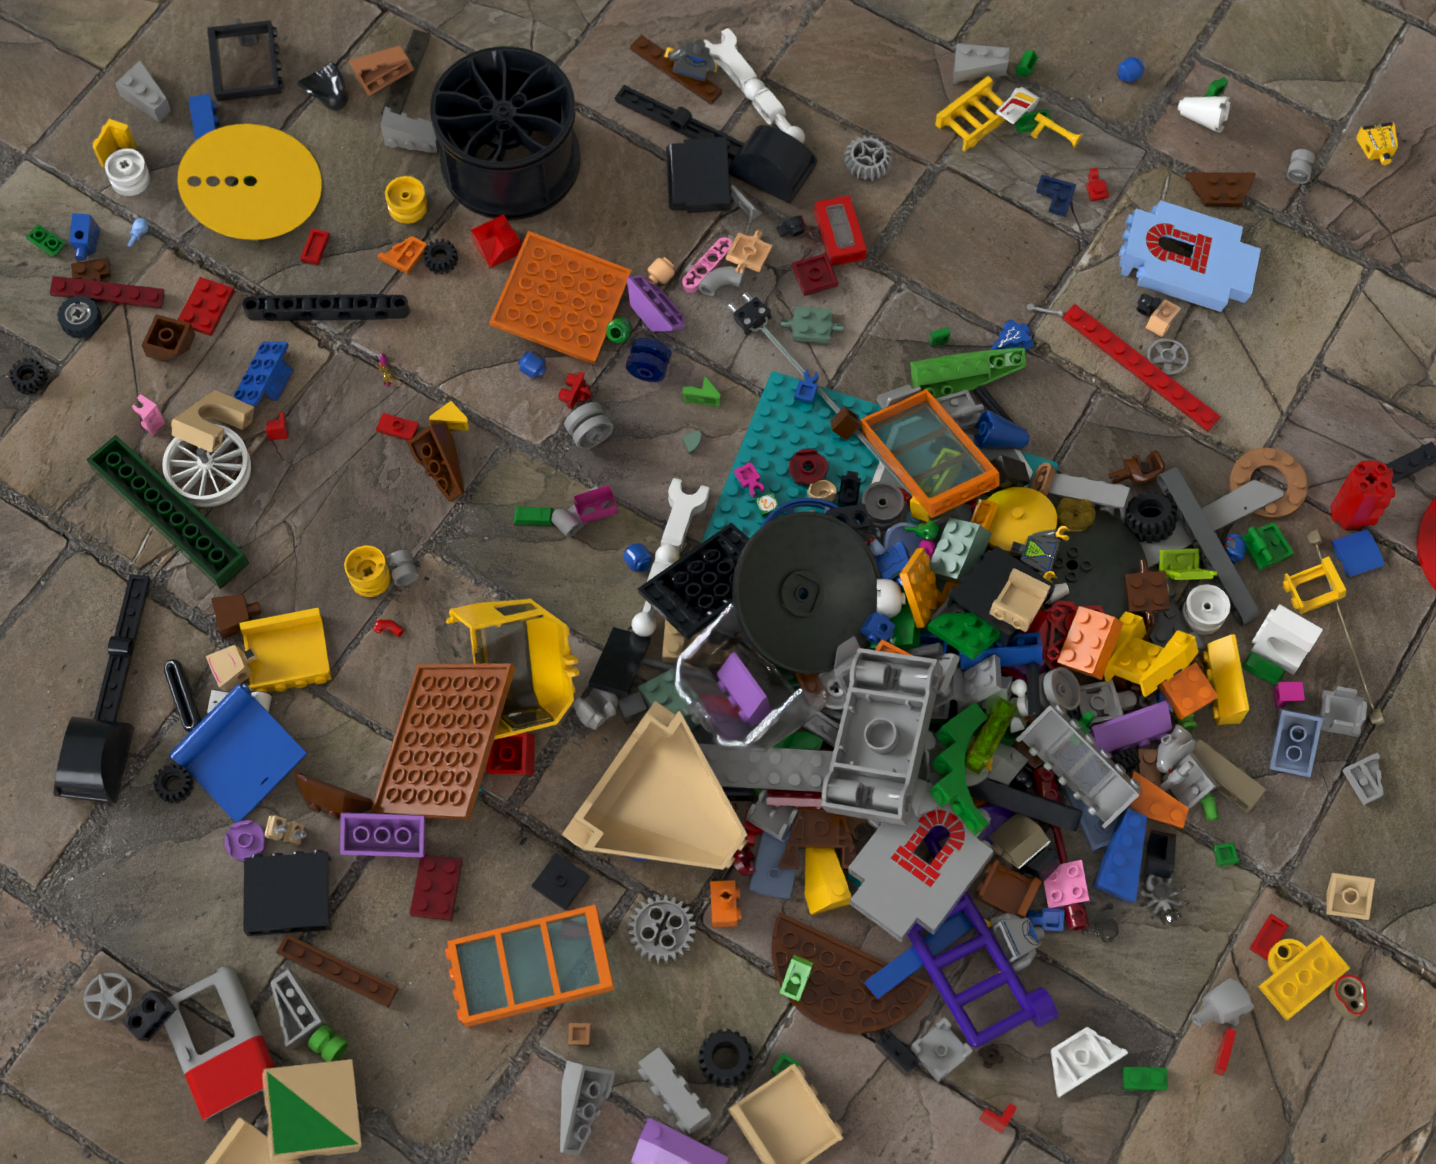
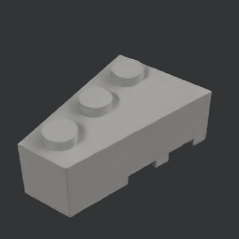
[115,60,171,123]
[380,107,440,153]

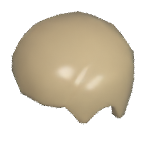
[807,480,837,503]

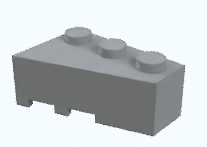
[952,43,1009,85]
[271,969,329,1050]

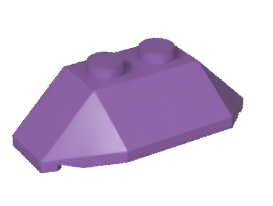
[627,274,686,331]

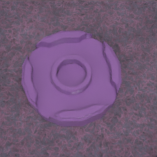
[225,820,267,862]

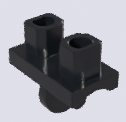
[838,471,861,506]

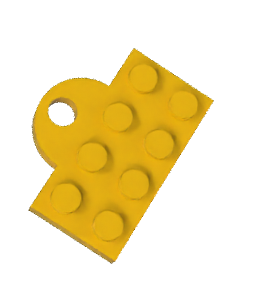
[1258,935,1350,1021]

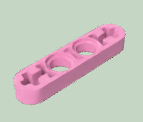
[682,237,733,293]

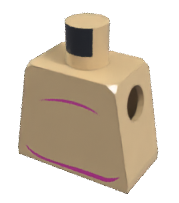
[206,645,258,693]

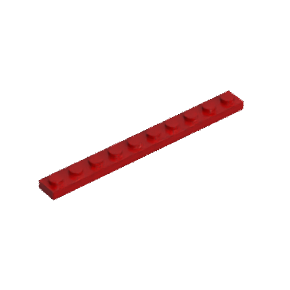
[1062,304,1221,432]

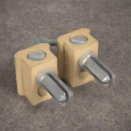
[264,815,307,847]

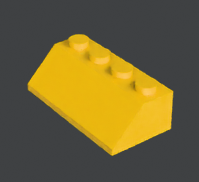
[1201,634,1249,725]

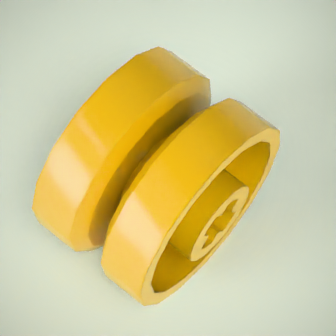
[385,176,428,224]

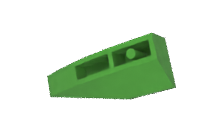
[910,348,1026,399]

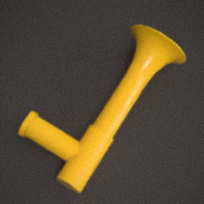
[1030,113,1083,149]

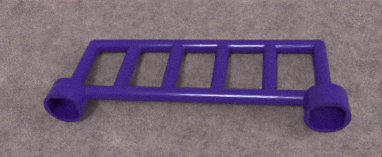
[907,825,1058,1048]

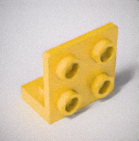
[93,119,137,168]

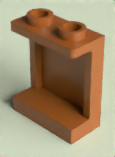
[976,859,1042,919]

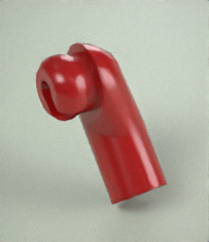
[373,619,404,637]

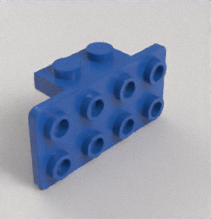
[233,341,293,406]

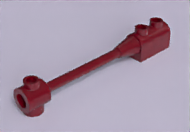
[1031,767,1090,931]

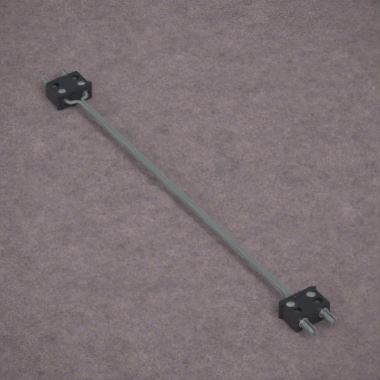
[728,292,984,555]

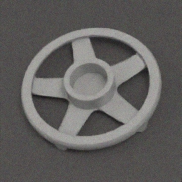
[1146,338,1189,376]
[83,973,132,1020]

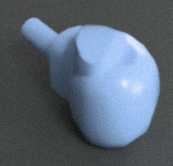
[127,218,149,248]

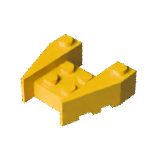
[1104,611,1198,697]

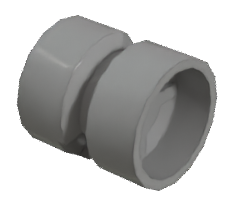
[1286,149,1315,184]
[386,550,419,586]

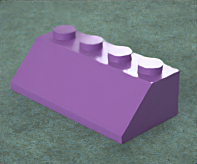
[1090,700,1172,762]
[340,813,427,857]

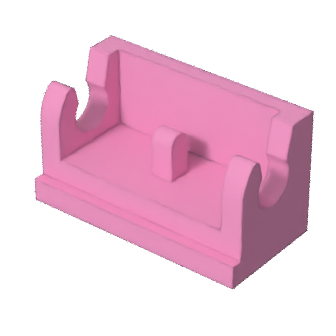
[132,394,165,436]

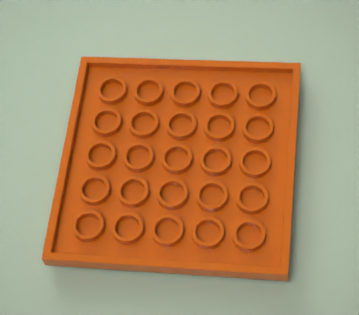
[489,231,632,365]

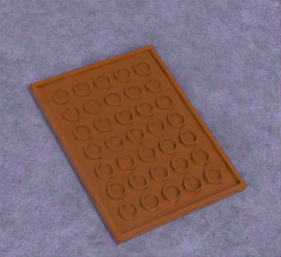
[370,664,516,820]

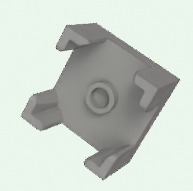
[910,1017,973,1083]

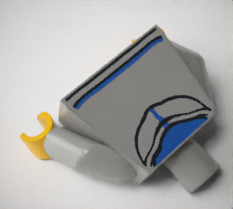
[984,913,1044,973]

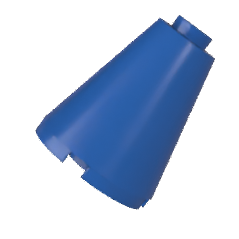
[974,410,1030,448]

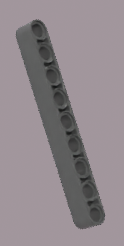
[1157,467,1260,626]

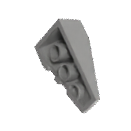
[967,735,1028,785]

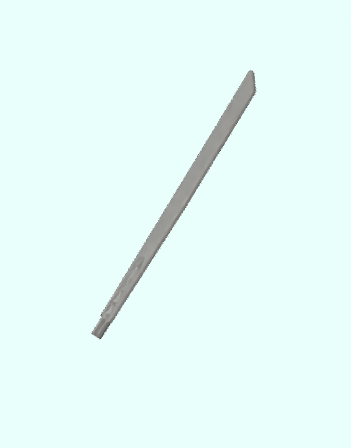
[1140,480,1284,569]

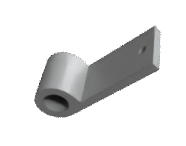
[551,485,611,538]

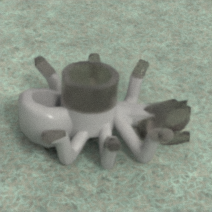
[1137,871,1190,925]

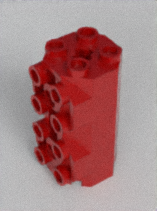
[1330,461,1395,530]

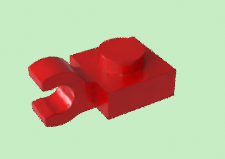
[1086,168,1109,202]
[743,810,763,848]

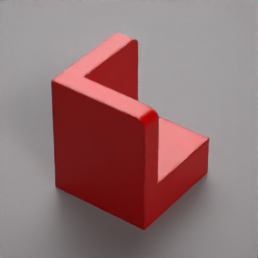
[265,412,288,441]

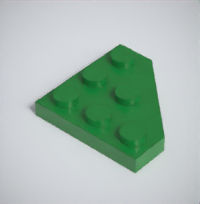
[927,613,1002,660]

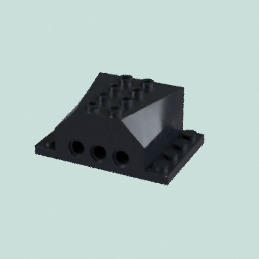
[638,522,749,641]

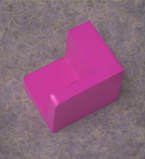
[1274,682,1305,708]

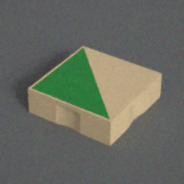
[262,1059,361,1163]

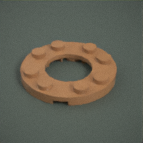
[1229,448,1308,520]

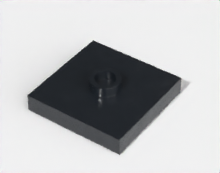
[531,853,590,911]

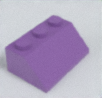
[717,652,772,727]

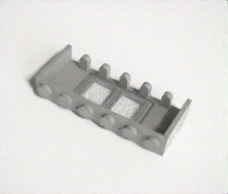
[1016,703,1143,829]

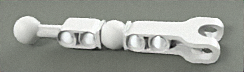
[704,28,805,143]
[631,478,709,637]

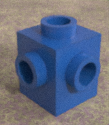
[860,612,896,645]

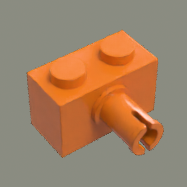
[710,880,741,928]

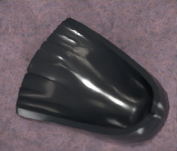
[297,63,349,111]

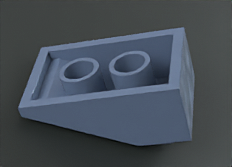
[1269,708,1323,778]

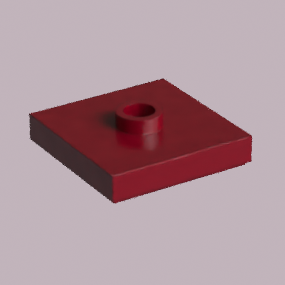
[791,253,839,296]

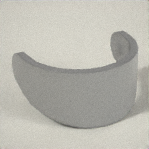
[1010,697,1027,733]

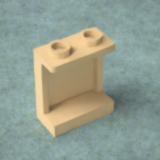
[989,568,1050,632]

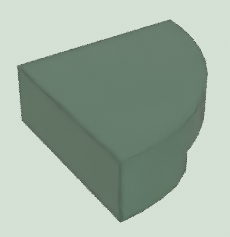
[682,430,701,455]

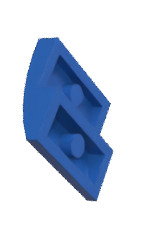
[1331,529,1385,577]

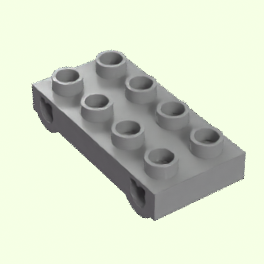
[821,648,942,826]

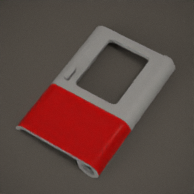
[164,965,276,1122]

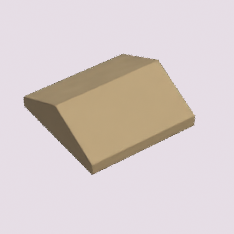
[1326,873,1375,920]

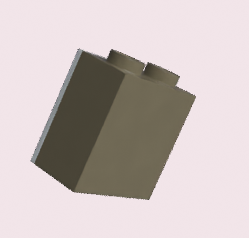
[988,812,1050,869]

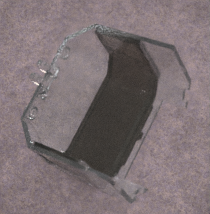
[675,604,829,752]

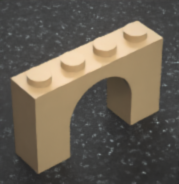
[171,390,254,453]

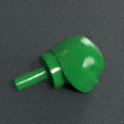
[905,520,939,540]

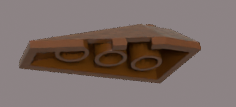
[407,423,464,502]

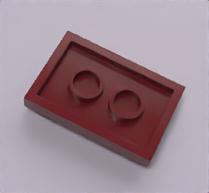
[410,854,463,921]

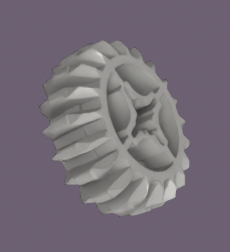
[844,135,893,181]

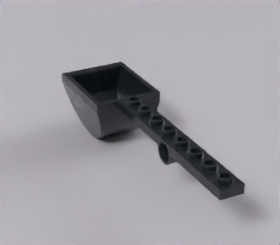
[615,85,818,204]
[54,574,151,804]

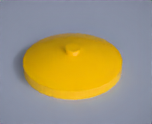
[987,487,1057,556]

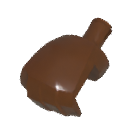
[1108,450,1165,485]

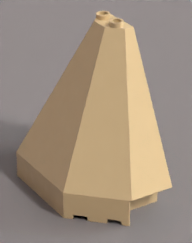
[562,701,747,870]

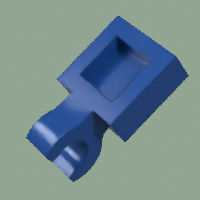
[1026,908,1064,931]

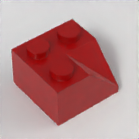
[471,214,521,268]
[487,733,535,776]

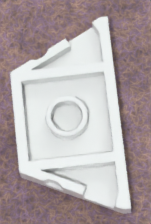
[1051,1027,1128,1098]

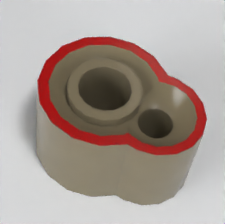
[1328,975,1367,1020]

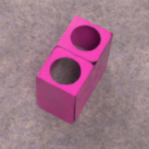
[572,486,619,524]

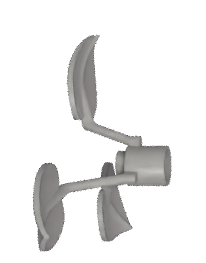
[911,730,989,816]

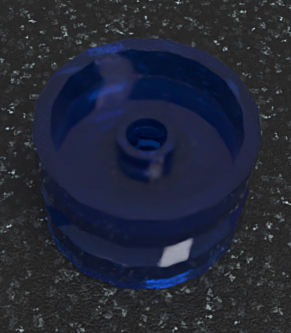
[625,338,672,382]

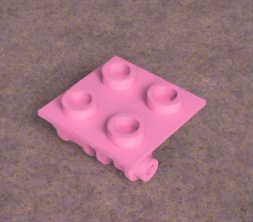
[1044,860,1090,909]

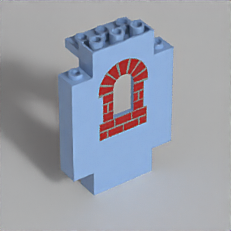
[1119,200,1261,312]

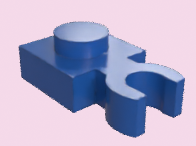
[794,370,819,404]

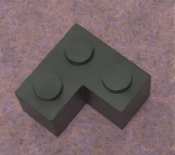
[972,455,1030,496]

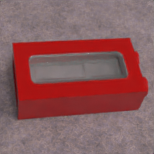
[814,195,867,266]

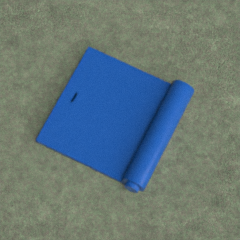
[169,683,308,823]

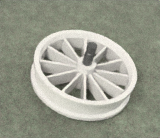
[162,424,251,508]

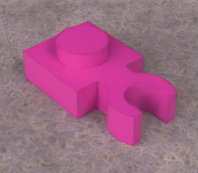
[734,462,764,498]

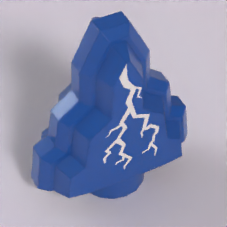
[991,320,1034,351]

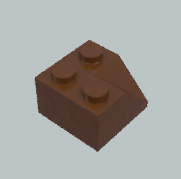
[141,314,195,361]

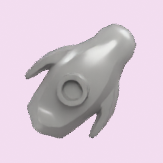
[1156,724,1196,775]

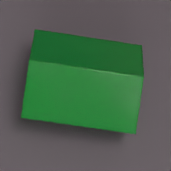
[1015,50,1038,78]

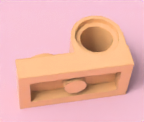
[1146,299,1181,337]

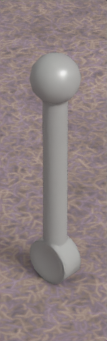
[1027,304,1065,317]

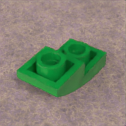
[26,224,67,257]

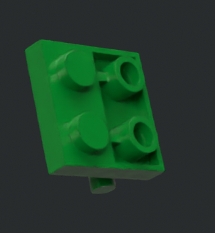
[1242,522,1294,571]

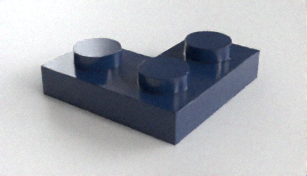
[1036,175,1076,217]

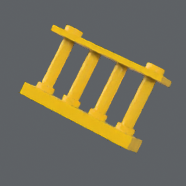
[935,76,1006,152]

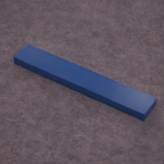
[865,911,974,1000]

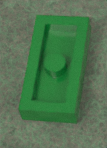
[1122,1067,1168,1091]

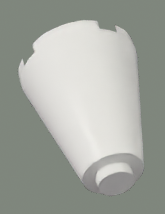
[1178,96,1230,133]

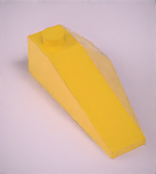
[804,848,852,916]

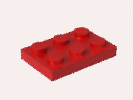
[178,277,235,336]

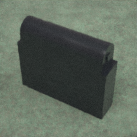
[666,137,731,213]

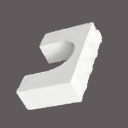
[1251,604,1323,675]

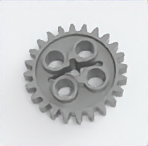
[628,895,696,964]

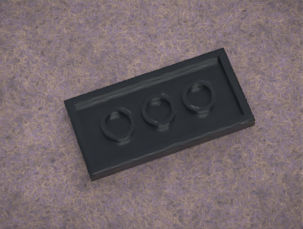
[588,627,651,697]

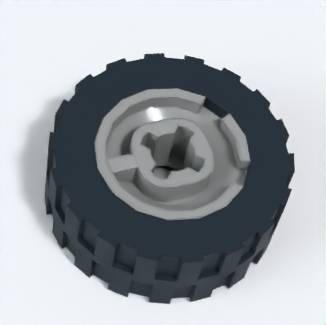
[57,296,102,338]

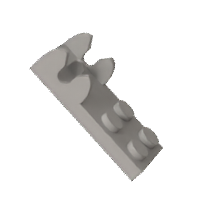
[746,789,805,841]

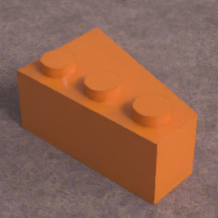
[1126,771,1189,829]

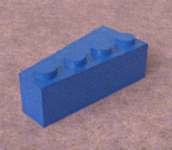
[1092,808,1147,904]

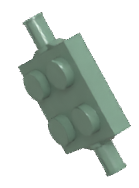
[780,306,844,344]

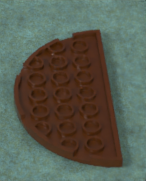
[771,912,933,1034]

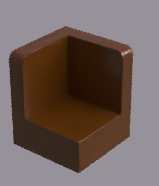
[830,406,861,440]

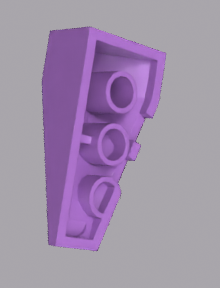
[631,1118,728,1164]

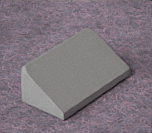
[730,185,763,220]

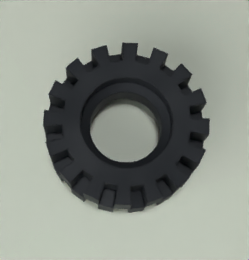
[423,239,458,275]
[9,358,47,395]
[1101,747,1141,775]
[153,764,193,804]

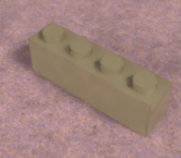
[1192,739,1267,813]

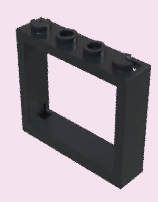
[207,20,283,101]

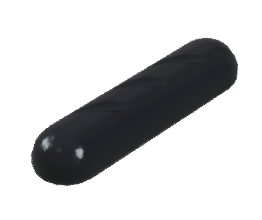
[164,659,201,733]

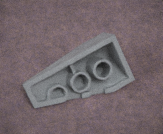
[560,1061,616,1155]

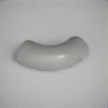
[698,266,747,296]

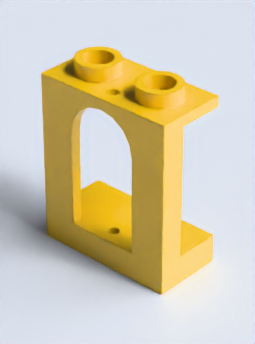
[1282,556,1346,614]

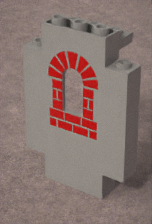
[848,803,994,942]

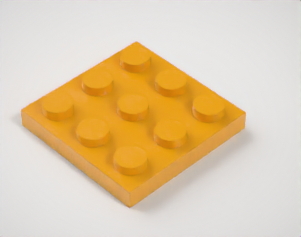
[899,547,942,628]

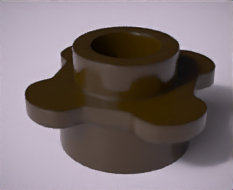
[978,1043,1004,1069]

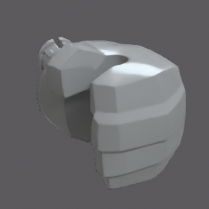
[573,688,620,730]
[1192,978,1255,1027]

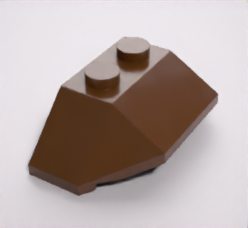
[295,771,373,820]

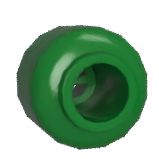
[606,317,633,343]

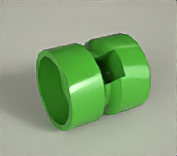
[307,1024,349,1062]

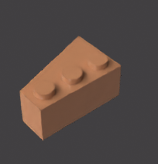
[348,45,414,96]

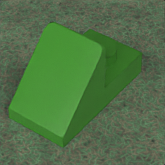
[682,376,720,407]
[780,955,813,1001]

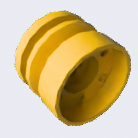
[344,545,391,597]

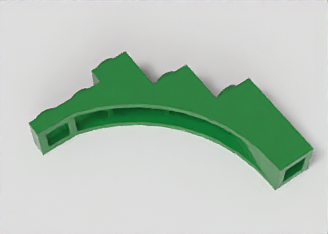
[929,702,989,836]

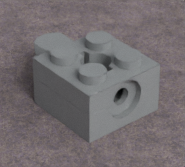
[1074,680,1137,730]

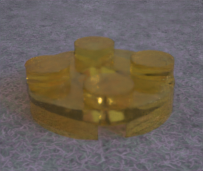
[1056,498,1095,532]

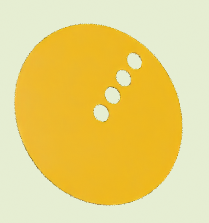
[178,124,322,240]

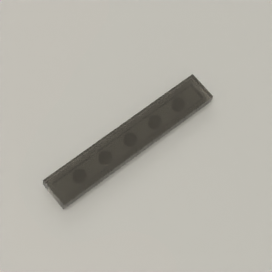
[381,29,431,116]

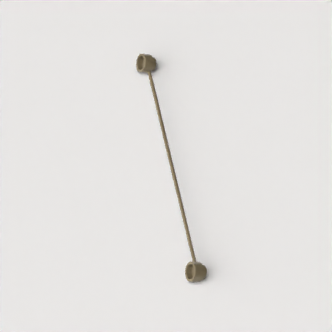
[1307,529,1386,725]

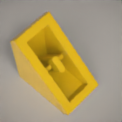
[429,401,470,431]

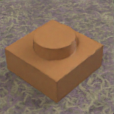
[568,1023,591,1046]

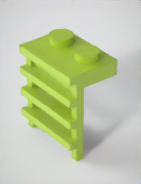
[1159,548,1217,580]

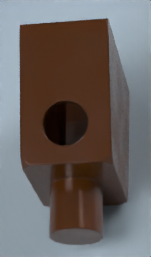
[211,595,261,639]

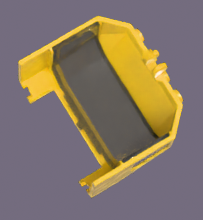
[446,599,579,740]

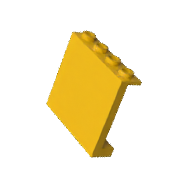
[240,607,332,694]

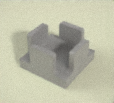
[1319,686,1367,737]

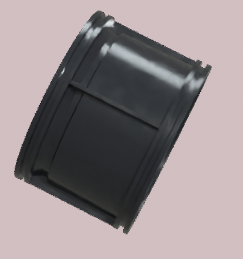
[430,46,580,220]

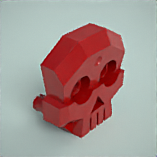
[1038,600,1105,673]

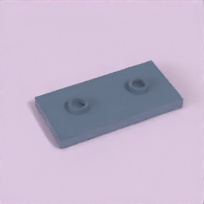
[749,820,802,900]

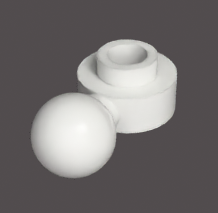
[1011,679,1028,717]

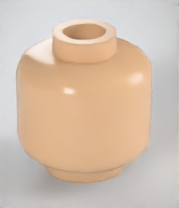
[648,257,675,285]

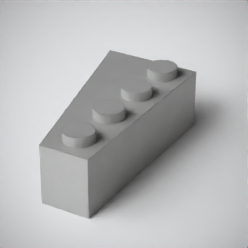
[1048,473,1132,526]
[637,1047,710,1137]

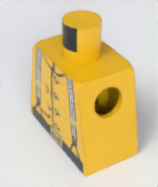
[1356,122,1398,165]

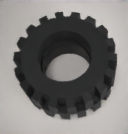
[1126,492,1176,543]
[699,1029,753,1088]

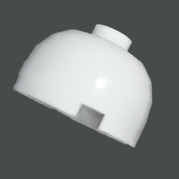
[877,579,906,618]

